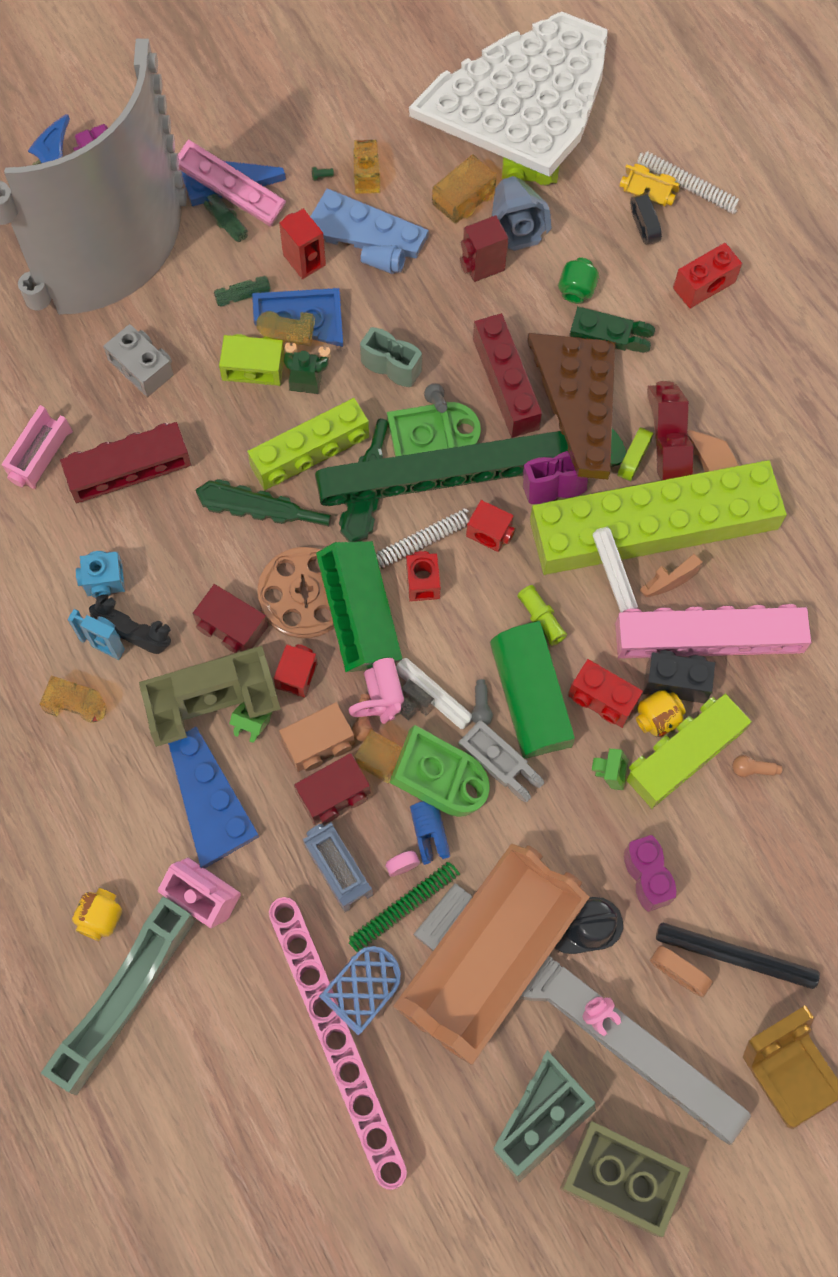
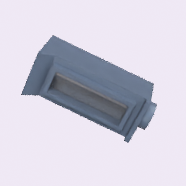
[303,823,373,913]

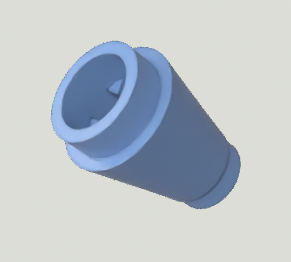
[361,245,405,274]

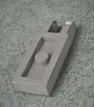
[458,720,544,803]

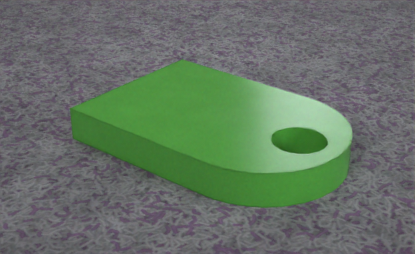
[387,402,481,457]
[389,725,489,817]

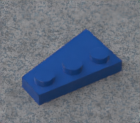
[252,288,343,347]

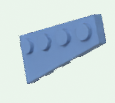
[310,188,429,258]

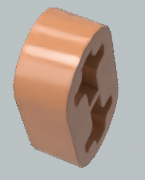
[650,946,713,997]

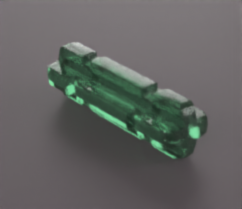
[214,275,271,306]

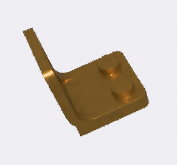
[742,1006,838,1129]

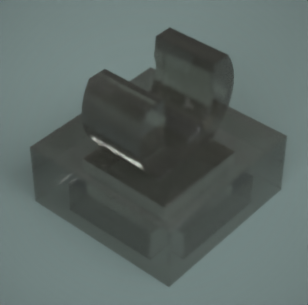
[399,679,434,721]

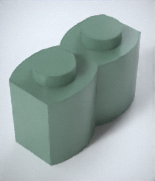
[360,327,422,387]

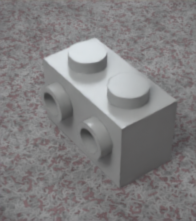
[103,324,174,397]

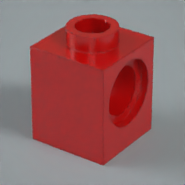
[466,500,516,552]
[406,551,441,602]
[273,644,318,698]

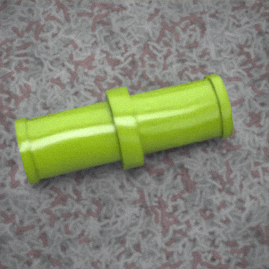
[517,585,568,646]

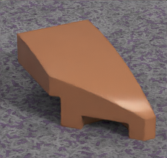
[687,430,738,472]
[640,554,703,597]

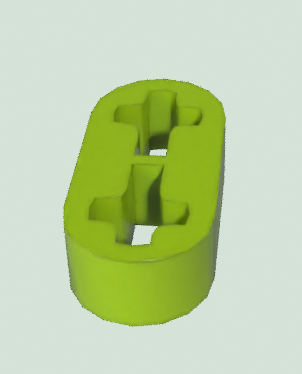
[617,427,654,482]

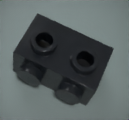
[643,650,716,703]

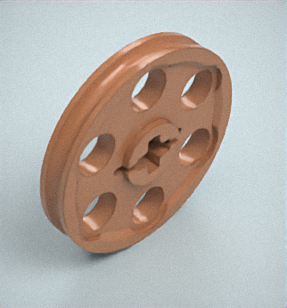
[258,547,334,638]

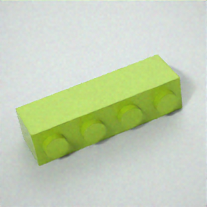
[626,693,752,809]

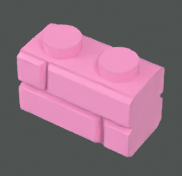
[158,858,241,928]

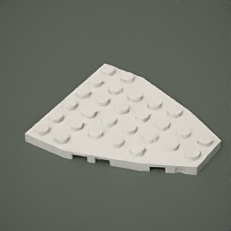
[409,12,607,176]

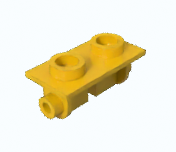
[619,164,679,207]

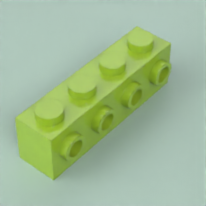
[247,398,369,491]

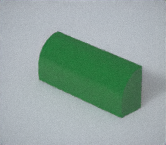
[316,541,403,672]
[490,621,575,759]

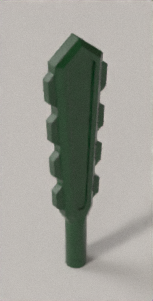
[339,419,388,542]
[195,479,331,527]

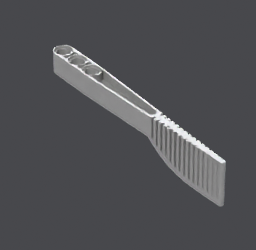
[413,883,751,1145]

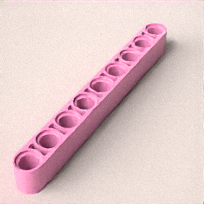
[269,897,407,1190]

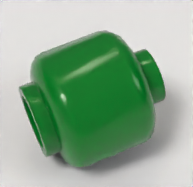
[558,258,599,304]

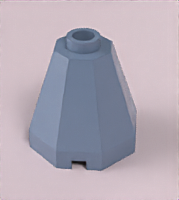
[491,176,552,251]

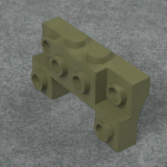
[139,646,281,747]

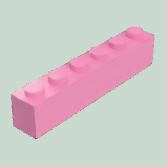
[615,604,811,658]

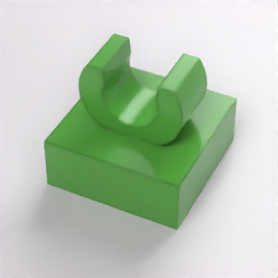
[229,702,272,743]
[591,748,629,790]

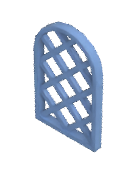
[319,946,401,1035]

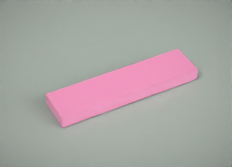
[178,139,286,227]

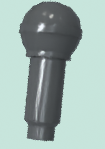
[424,383,447,413]
[472,679,493,725]

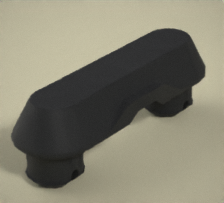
[89,595,171,654]

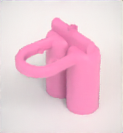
[348,658,404,724]

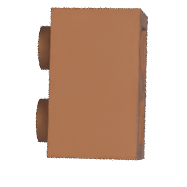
[279,702,355,772]

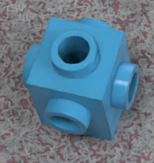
[76,551,125,598]

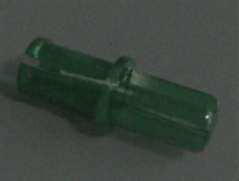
[204,194,248,242]

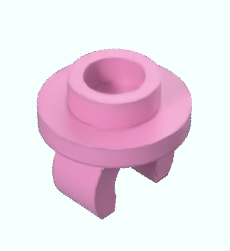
[583,997,621,1036]

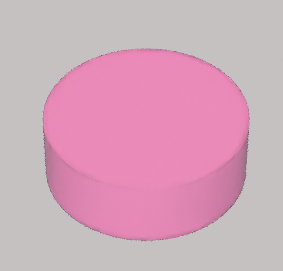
[385,851,420,877]

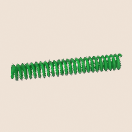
[349,862,460,953]

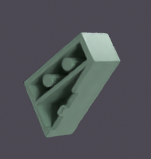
[493,1050,596,1183]

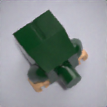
[284,342,331,394]

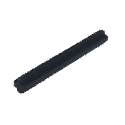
[656,922,820,989]

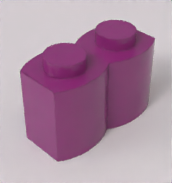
[523,451,588,504]
[624,835,677,912]

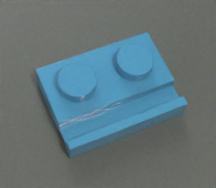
[68,609,125,660]

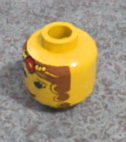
[636,690,686,737]
[72,888,122,941]

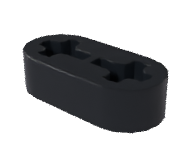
[630,193,662,245]

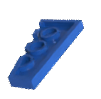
[168,727,259,868]

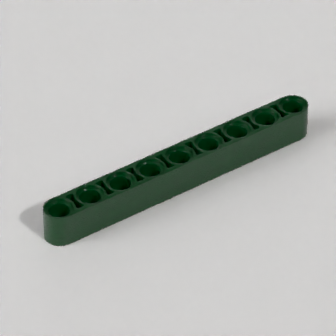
[315,431,568,506]

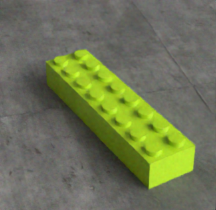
[530,460,787,575]

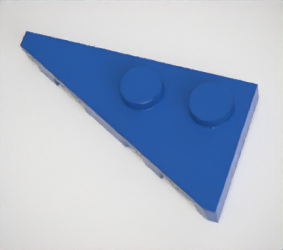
[179,161,286,207]

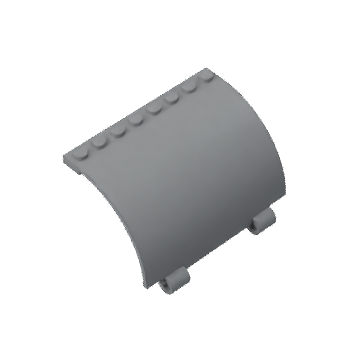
[0,39,187,315]

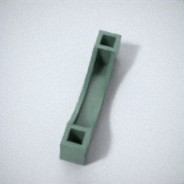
[41,896,196,1096]

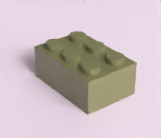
[560,1121,690,1238]

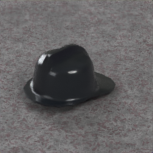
[554,897,623,954]

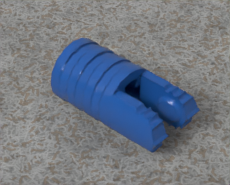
[410,801,450,865]

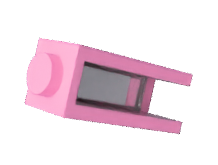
[1,405,73,489]

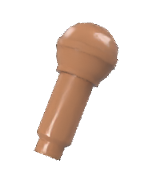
[351,694,374,741]
[732,755,782,777]

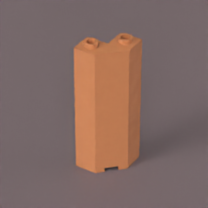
[393,843,589,1065]

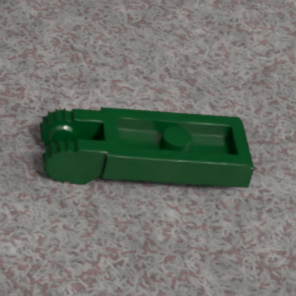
[569,306,655,353]

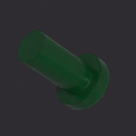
[311,167,334,181]

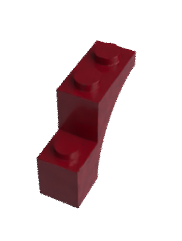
[647,381,694,481]

